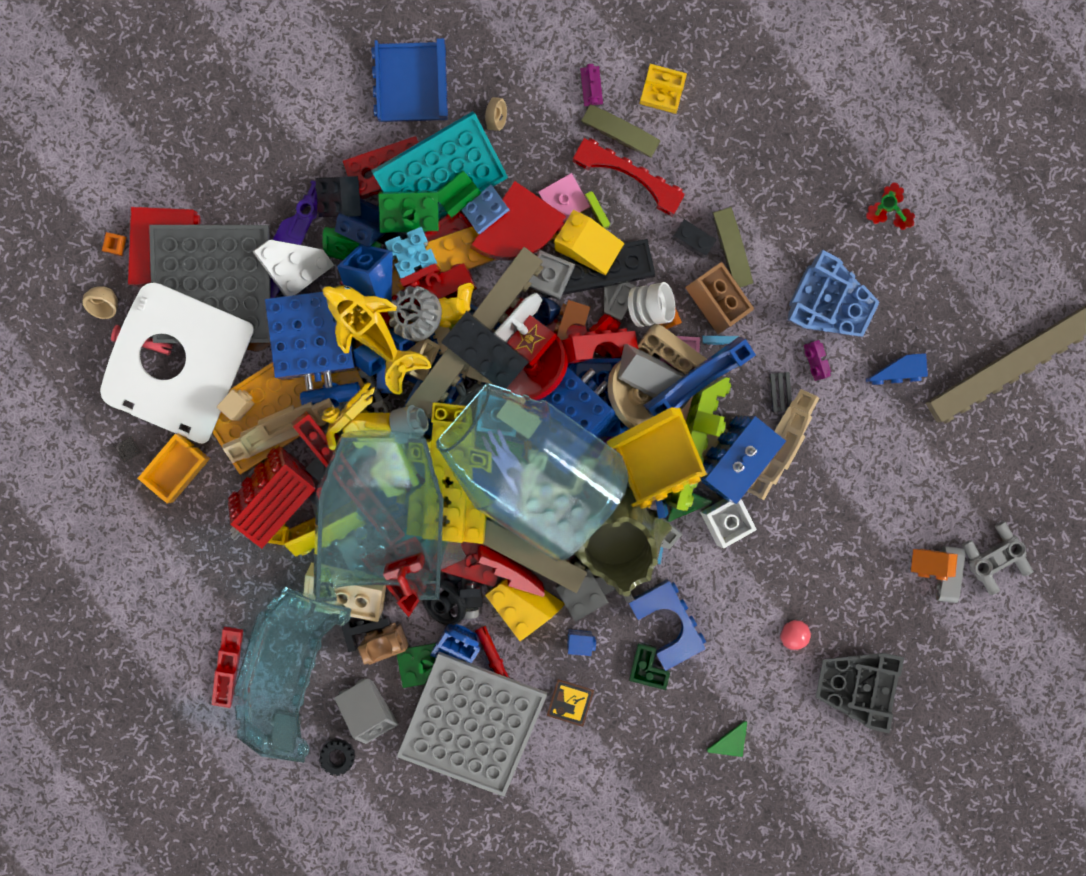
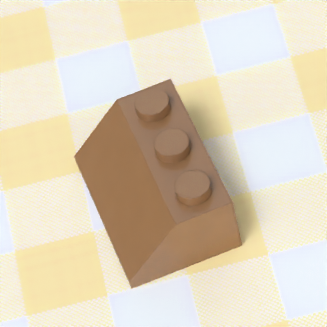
[685,262,754,334]

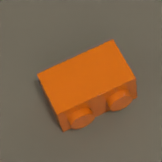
[911,549,958,581]

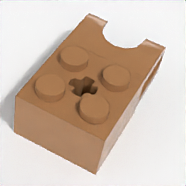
[358,622,409,665]

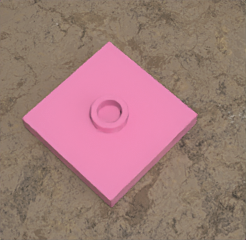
[538,173,590,222]

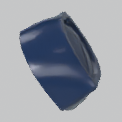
[534,297,561,326]

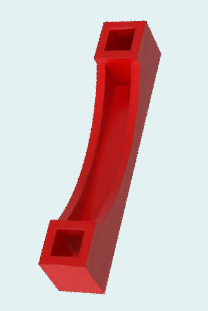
[572,138,685,217]

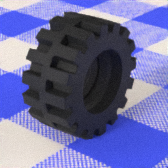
[319,739,355,776]

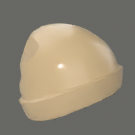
[83,286,118,319]

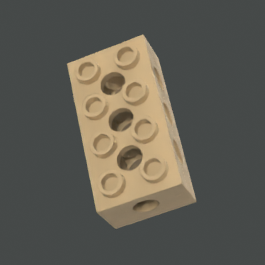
[302,563,387,622]

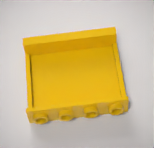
[607,408,707,509]

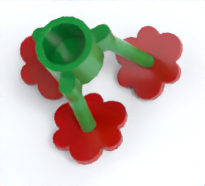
[866,182,915,230]

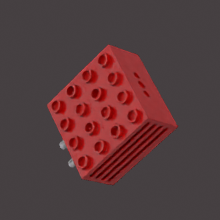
[228,445,316,549]

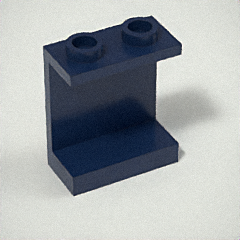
[335,198,388,247]

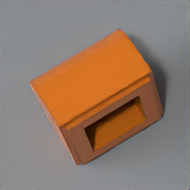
[102,232,127,256]

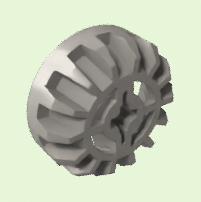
[388,286,442,341]

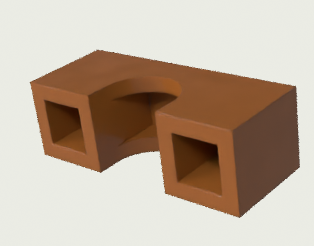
[554,300,590,364]

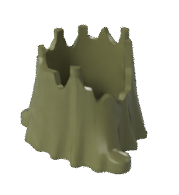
[551,483,672,597]

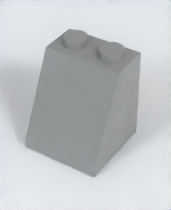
[334,678,399,744]

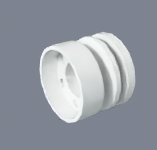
[628,282,675,327]

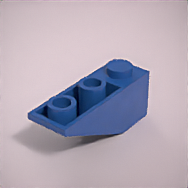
[866,353,928,385]

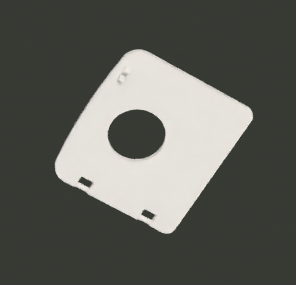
[100,283,254,444]

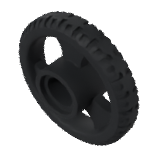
[422,579,467,625]

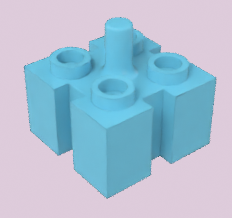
[385,227,437,279]

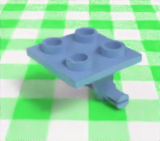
[462,185,510,234]

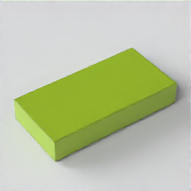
[585,191,610,229]

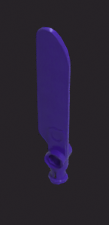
[270,180,318,298]

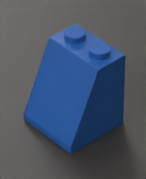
[337,244,393,302]

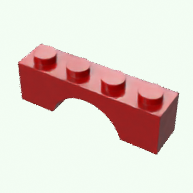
[562,328,638,363]

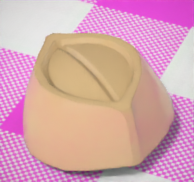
[485,97,507,131]

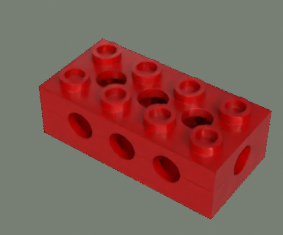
[343,136,418,200]

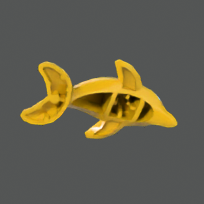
[323,285,431,395]

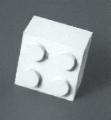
[700,499,757,548]

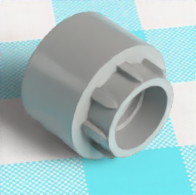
[389,405,429,443]

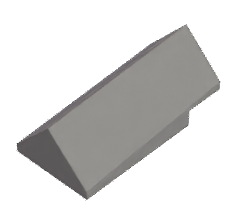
[618,344,690,409]

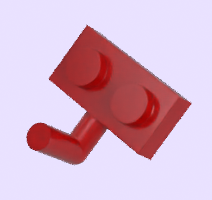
[383,552,425,596]

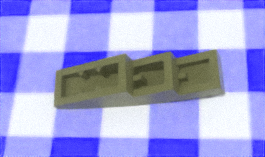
[581,104,661,158]
[712,206,753,288]

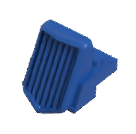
[430,624,480,663]

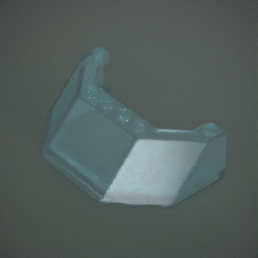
[234,587,351,763]

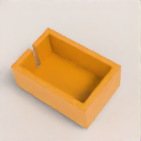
[137,434,211,504]

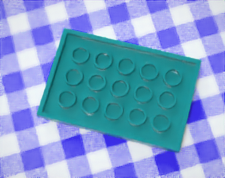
[371,111,508,233]

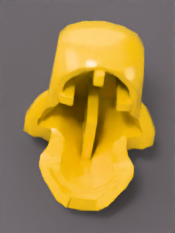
[438,283,474,328]

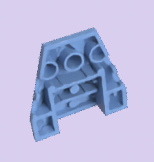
[788,250,879,337]

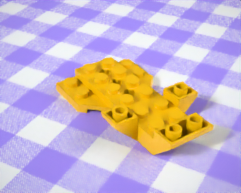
[407,402,489,544]

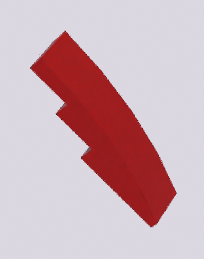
[478,546,545,597]
[212,626,243,708]

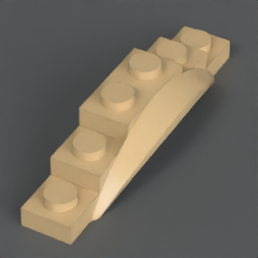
[747,389,819,500]
[223,398,335,463]

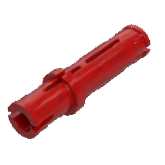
[475,625,510,678]

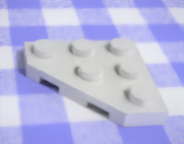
[252,240,334,296]

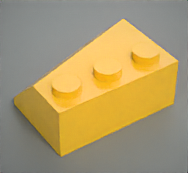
[485,578,565,641]

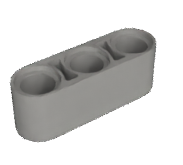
[936,546,965,603]

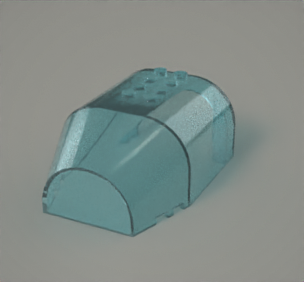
[436,383,628,561]
[313,430,444,602]

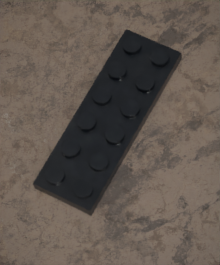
[541,239,655,298]

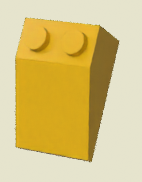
[554,209,624,276]

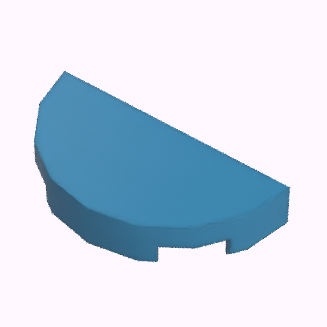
[702,336,739,345]

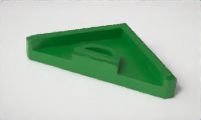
[667,493,713,522]
[707,721,747,757]

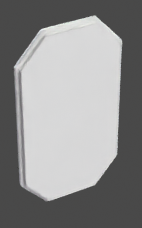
[494,293,542,342]

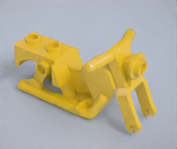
[321,383,421,498]

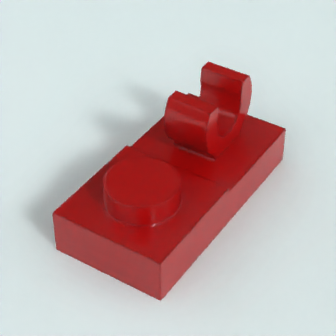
[399,263,441,288]

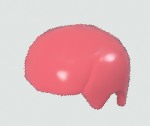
[780,620,811,650]

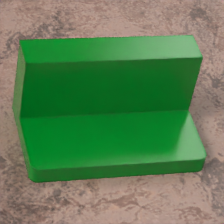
[438,170,481,218]

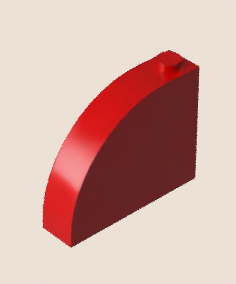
[471,181,566,261]
[128,207,201,287]

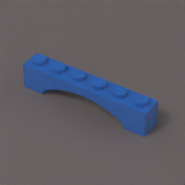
[644,337,756,417]

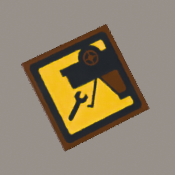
[547,679,594,727]

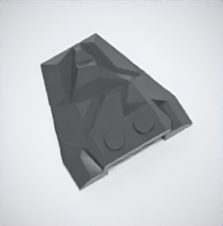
[815,653,904,733]

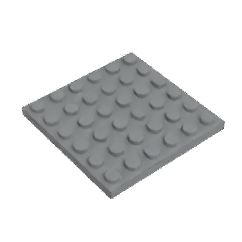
[397,652,547,797]

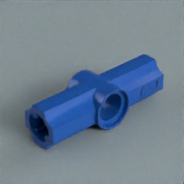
[300,382,360,408]

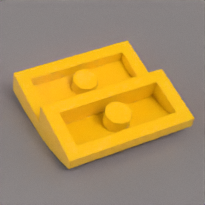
[639,64,687,114]

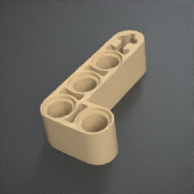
[638,324,707,375]

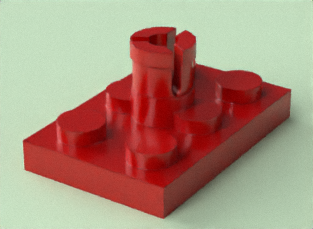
[439,541,498,587]

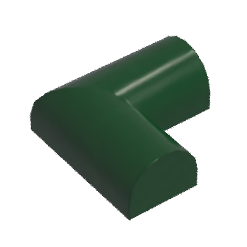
[629,643,671,690]

